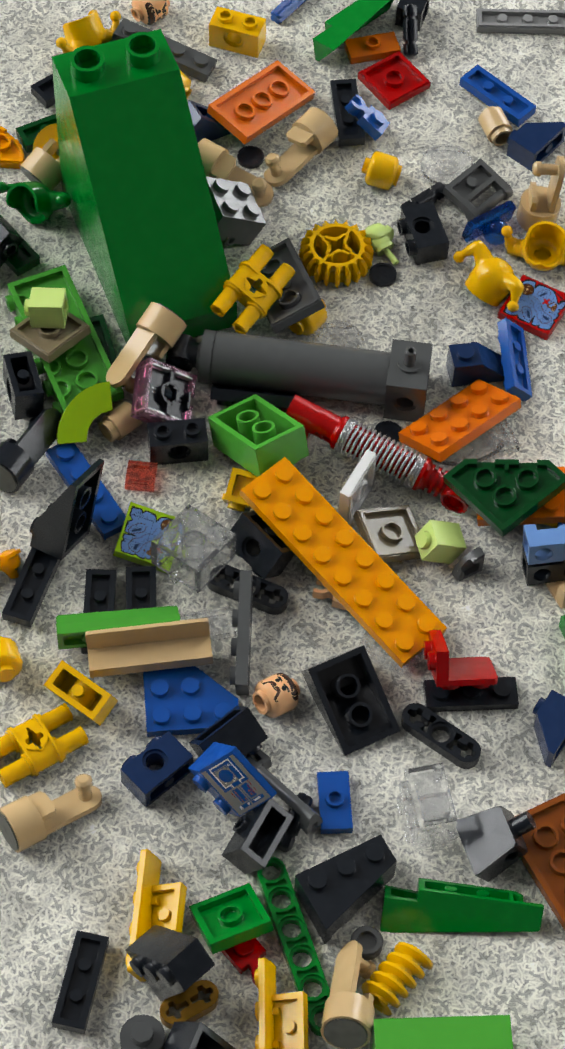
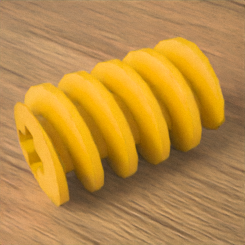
[361,942,433,1016]

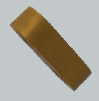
[160,980,219,1029]

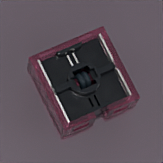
[131,357,197,423]

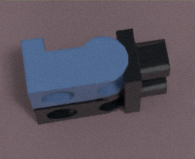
[521,524,565,586]

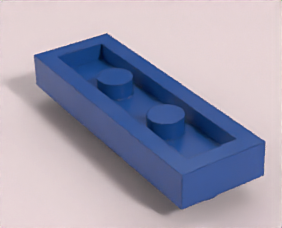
[459,64,536,127]
[497,318,532,401]

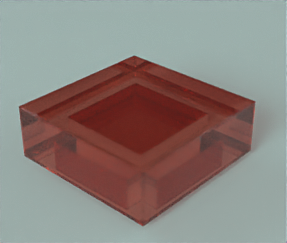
[125,460,158,492]

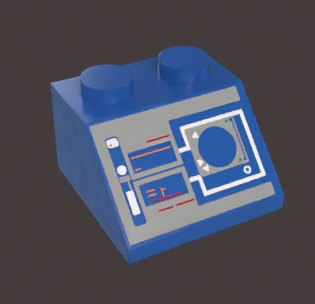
[188,742,277,817]

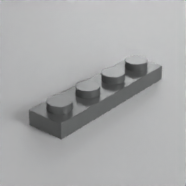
[112,18,217,82]
[230,570,254,696]

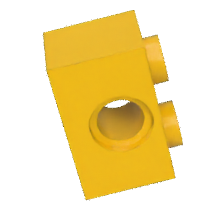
[209,6,266,58]
[44,660,118,726]

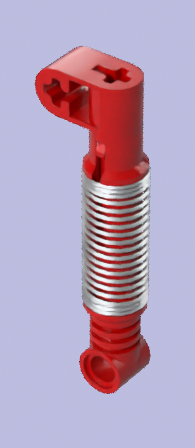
[286,395,469,514]

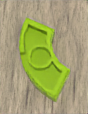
[57,381,113,445]

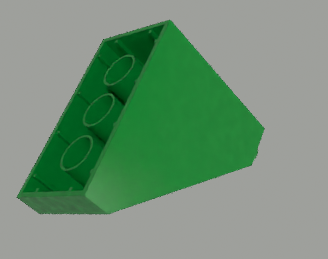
[51,29,237,343]

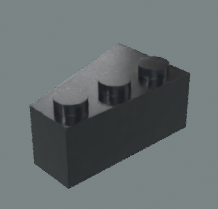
[294,835,397,944]
[126,925,215,1001]

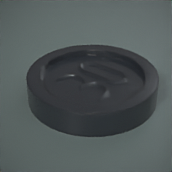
[237,146,264,169]
[369,263,397,287]
[374,421,402,444]

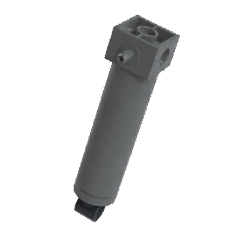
[165,329,433,422]

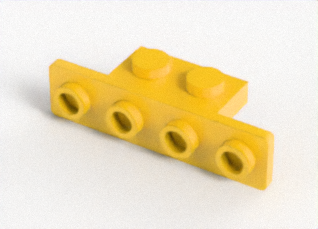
[125,849,187,982]
[254,957,309,1049]

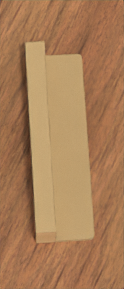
[85,618,213,678]

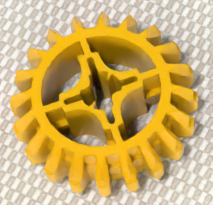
[299,219,374,288]

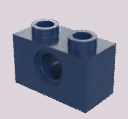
[120,731,194,808]

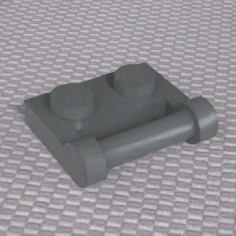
[442,158,513,225]

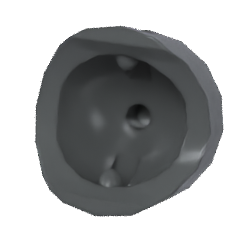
[120,1014,165,1049]

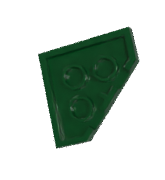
[443,459,565,537]

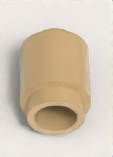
[478,106,512,146]
[99,401,142,442]

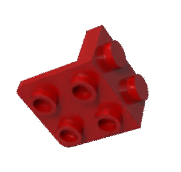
[423,630,498,690]

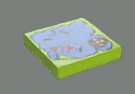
[113,502,187,575]

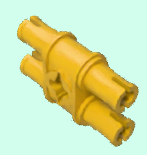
[210,244,295,334]
[0,703,89,788]

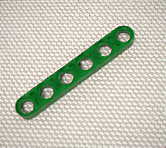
[257,857,330,1037]

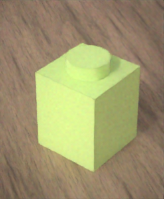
[24,287,69,329]
[414,519,467,564]

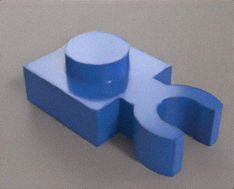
[345,94,390,141]

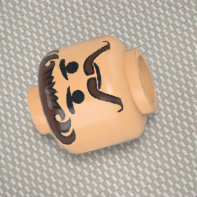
[131,0,170,25]
[252,673,300,718]

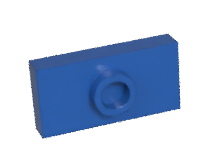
[317,771,353,834]

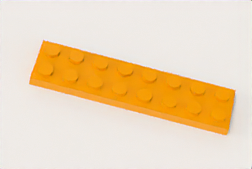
[240,457,447,668]

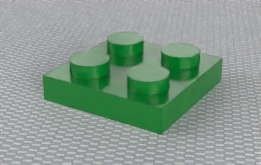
[189,883,274,954]

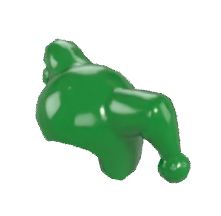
[0,181,72,224]

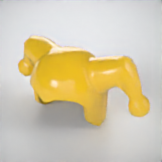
[56,10,121,53]
[501,221,565,271]
[453,240,524,312]

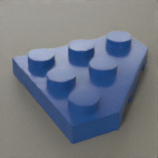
[143,666,239,737]

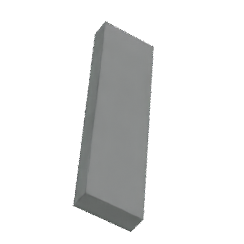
[476,8,565,35]

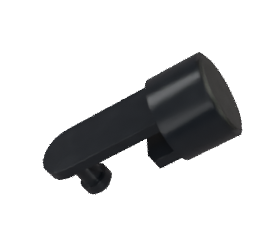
[0,408,62,493]

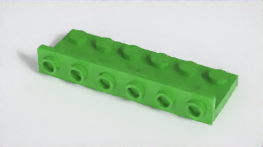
[5,265,124,415]

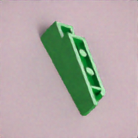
[313,0,394,61]
[380,878,544,933]

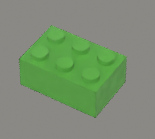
[208,394,309,477]

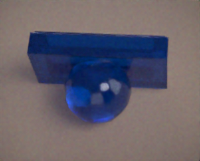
[462,200,517,245]

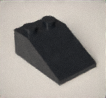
[30,458,104,560]
[301,645,401,756]

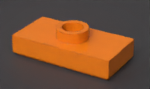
[344,31,401,64]

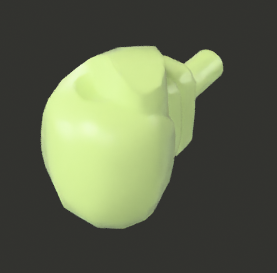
[365,223,399,265]

